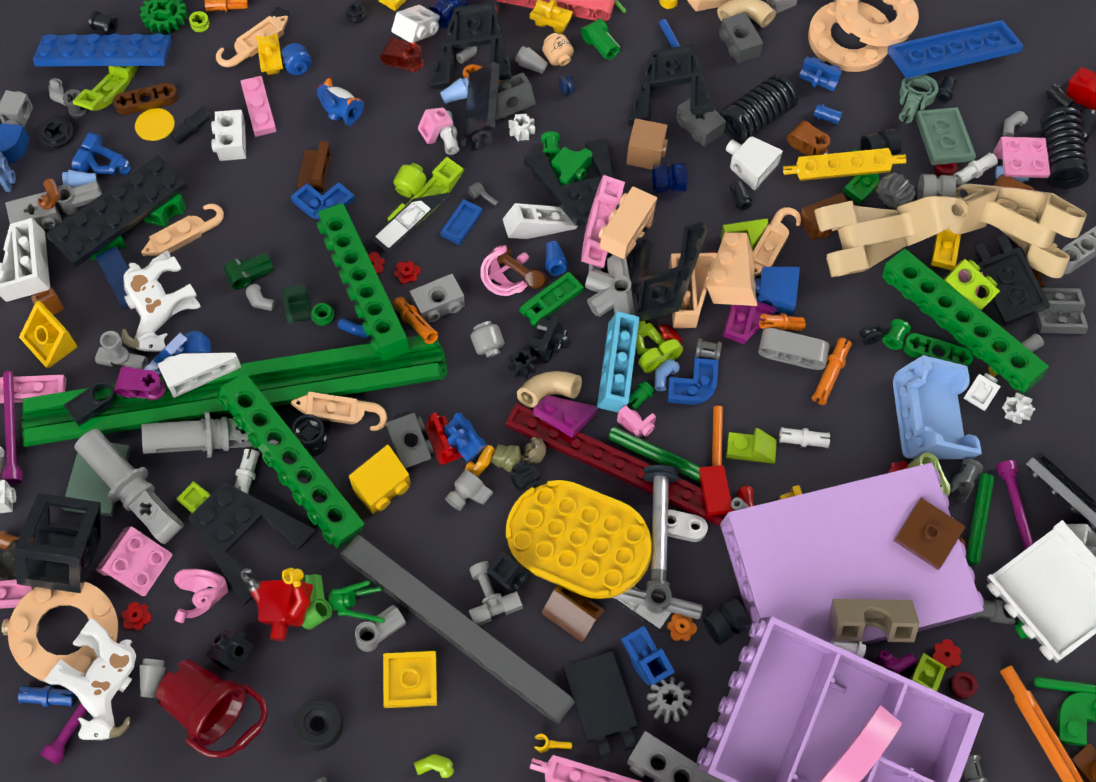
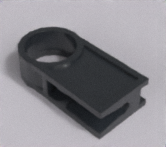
[64,381,117,426]

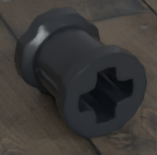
[88,11,118,35]

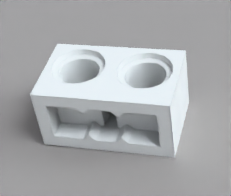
[391,5,440,43]
[211,110,246,161]

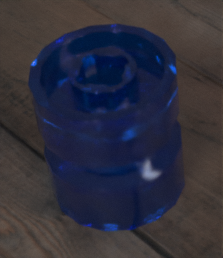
[429,0,468,28]
[652,163,687,193]

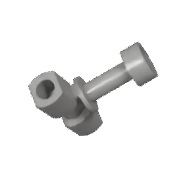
[95,331,148,369]
[469,561,523,626]

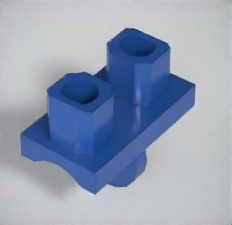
[799,57,842,91]
[442,413,487,462]

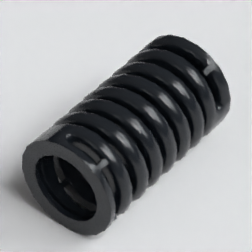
[719,73,798,144]
[1040,107,1089,189]

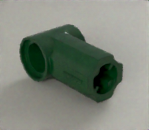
[224,252,274,290]

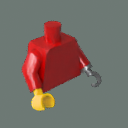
[241,567,313,641]

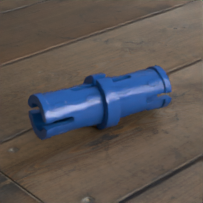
[18,685,77,707]

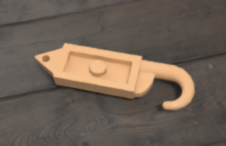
[216,16,288,67]
[141,204,224,256]
[753,207,801,277]
[291,392,387,431]

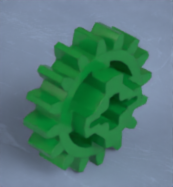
[140,0,188,34]

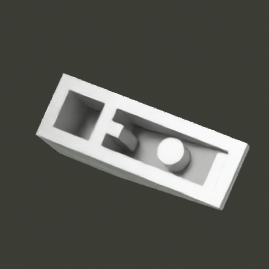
[503,203,578,239]
[158,353,241,398]

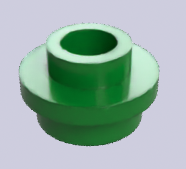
[311,303,335,326]

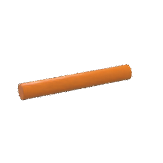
[712,406,723,466]

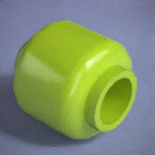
[393,163,427,198]

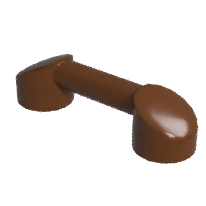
[494,245,547,289]

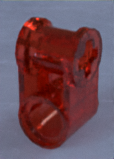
[380,38,424,72]

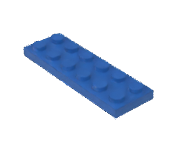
[887,20,1023,78]
[33,33,172,67]

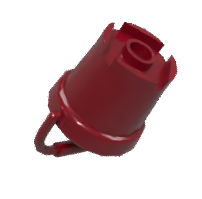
[156,659,268,758]

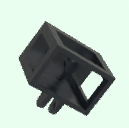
[14,493,102,593]

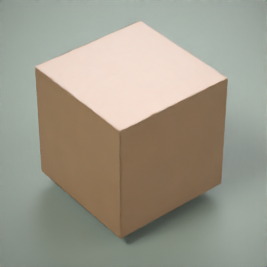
[626,119,668,171]

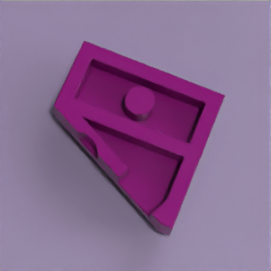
[722,301,777,344]
[532,395,598,438]

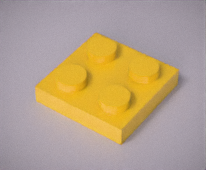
[383,651,437,708]

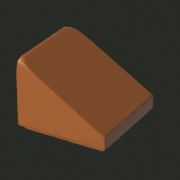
[31,287,64,315]

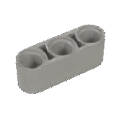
[1062,226,1096,274]
[758,328,830,370]

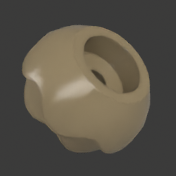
[521,437,546,465]

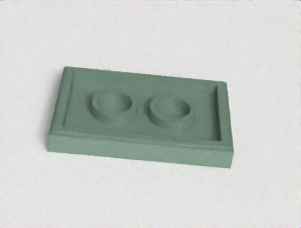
[914,107,976,165]
[62,443,131,517]

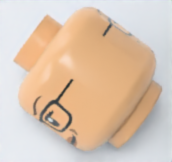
[542,33,574,66]

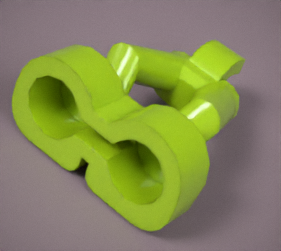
[636,321,683,373]

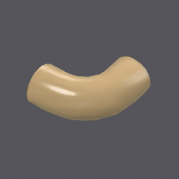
[717,0,776,28]
[517,371,582,408]

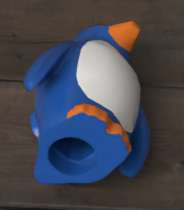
[317,78,364,126]

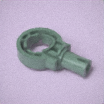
[899,74,938,123]

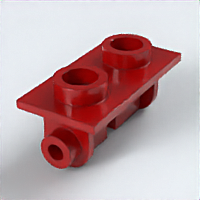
[423,413,463,466]

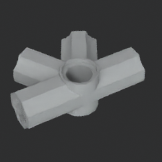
[585,255,635,317]

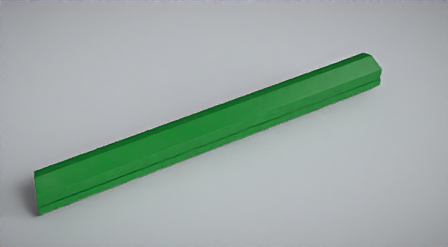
[21,335,448,447]

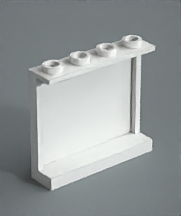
[986,520,1096,663]

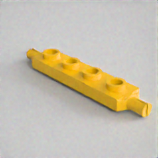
[783,148,906,181]

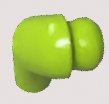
[414,754,454,778]

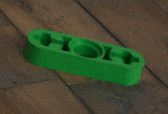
[903,333,973,368]

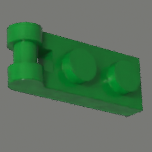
[519,272,584,328]

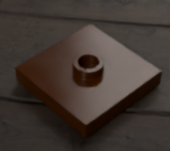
[893,497,966,570]

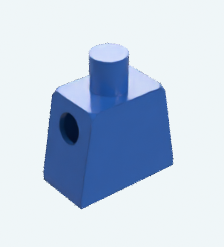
[755,267,800,316]

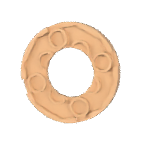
[834,0,919,46]
[808,1,890,72]
[8,582,118,682]

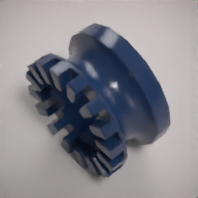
[558,74,575,96]

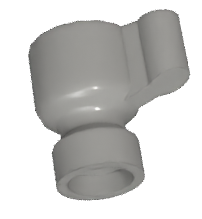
[445,470,493,511]

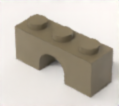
[829,599,920,642]

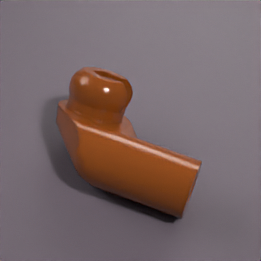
[37,179,60,210]

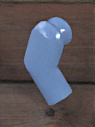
[654,359,680,391]

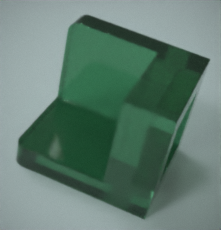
[282,284,311,323]

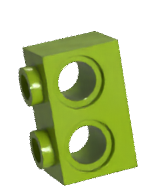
[943,259,1000,310]

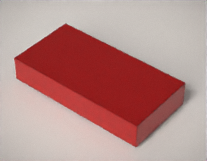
[698,465,733,516]

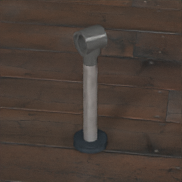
[643,465,680,614]

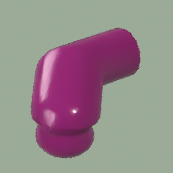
[877,650,917,674]

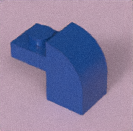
[0,123,30,165]
[620,626,675,685]

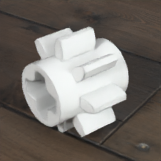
[509,113,535,141]
[1002,393,1035,424]

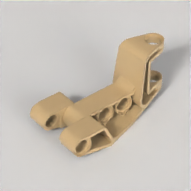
[940,184,1087,278]
[814,196,968,278]

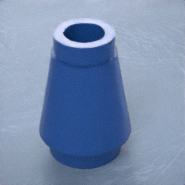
[545,241,568,276]

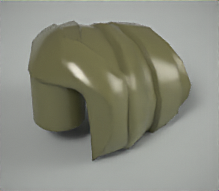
[491,444,522,472]

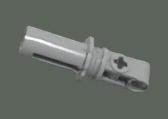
[141,412,279,458]
[74,429,184,544]

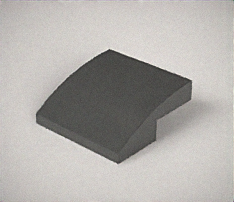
[1035,288,1089,334]

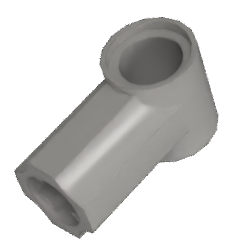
[57,181,102,214]
[355,605,406,652]

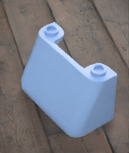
[893,355,982,459]

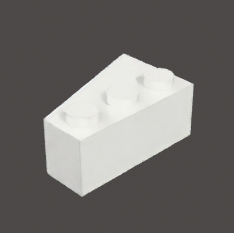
[0,218,50,302]

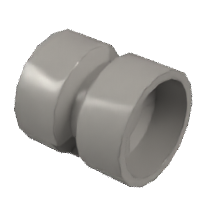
[917,174,956,200]

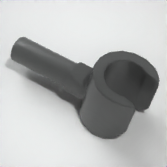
[468,182,499,206]

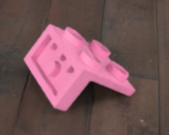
[993,137,1050,178]
[95,526,172,596]

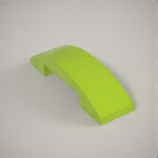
[73,66,138,111]
[387,157,464,227]

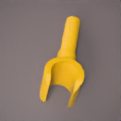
[534,734,572,753]

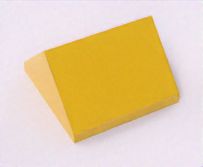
[19,301,77,368]

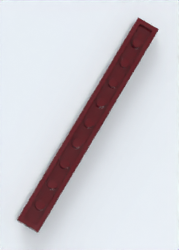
[505,403,735,527]

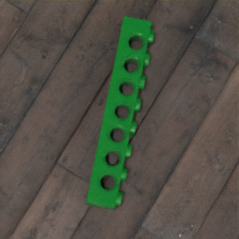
[316,203,410,361]
[882,248,1049,394]
[218,373,365,549]

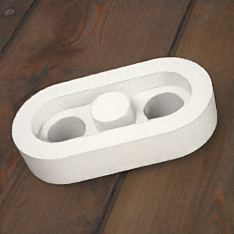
[667,510,708,542]

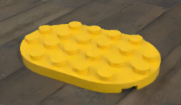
[506,480,652,599]

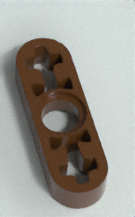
[113,83,178,115]

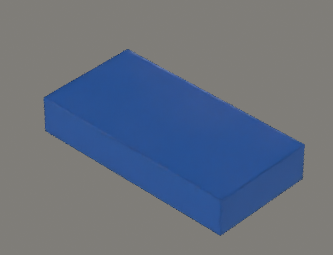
[440,199,483,246]

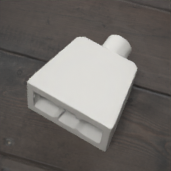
[726,137,783,190]

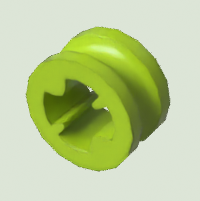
[189,11,210,32]

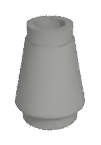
[515,46,548,74]
[139,659,166,698]

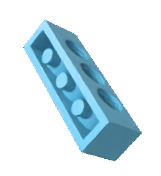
[597,311,639,412]

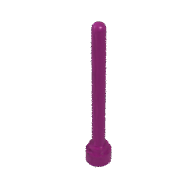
[1,370,23,484]
[996,460,1034,550]
[40,703,87,765]

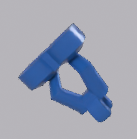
[72,132,131,175]

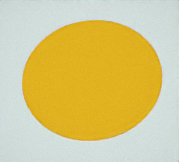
[135,108,174,141]

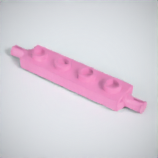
[530,755,641,782]

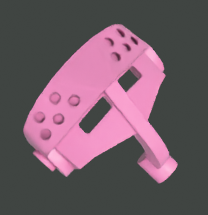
[481,245,529,296]
[174,569,229,623]

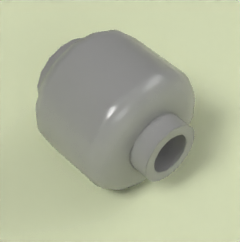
[470,321,505,358]

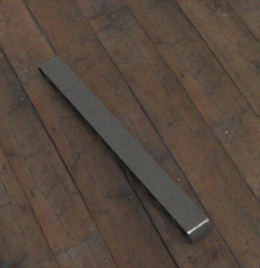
[340,535,575,724]

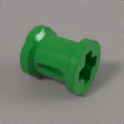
[541,131,561,161]
[882,319,911,350]

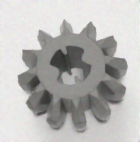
[647,677,692,723]

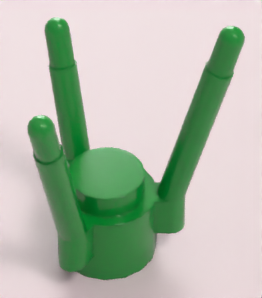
[329,581,385,623]

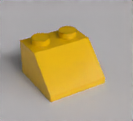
[349,445,411,514]

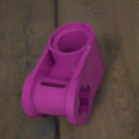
[114,366,166,400]

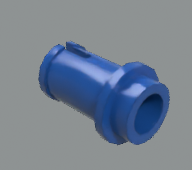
[813,103,842,125]

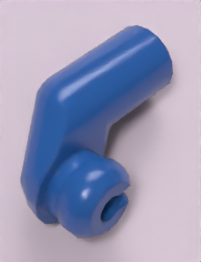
[338,318,371,339]

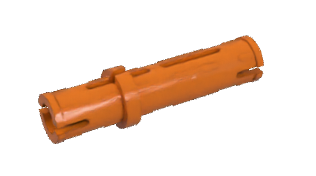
[393,297,438,344]
[812,338,852,405]

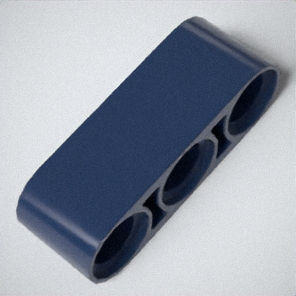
[95,246,129,309]

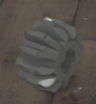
[876,172,916,210]

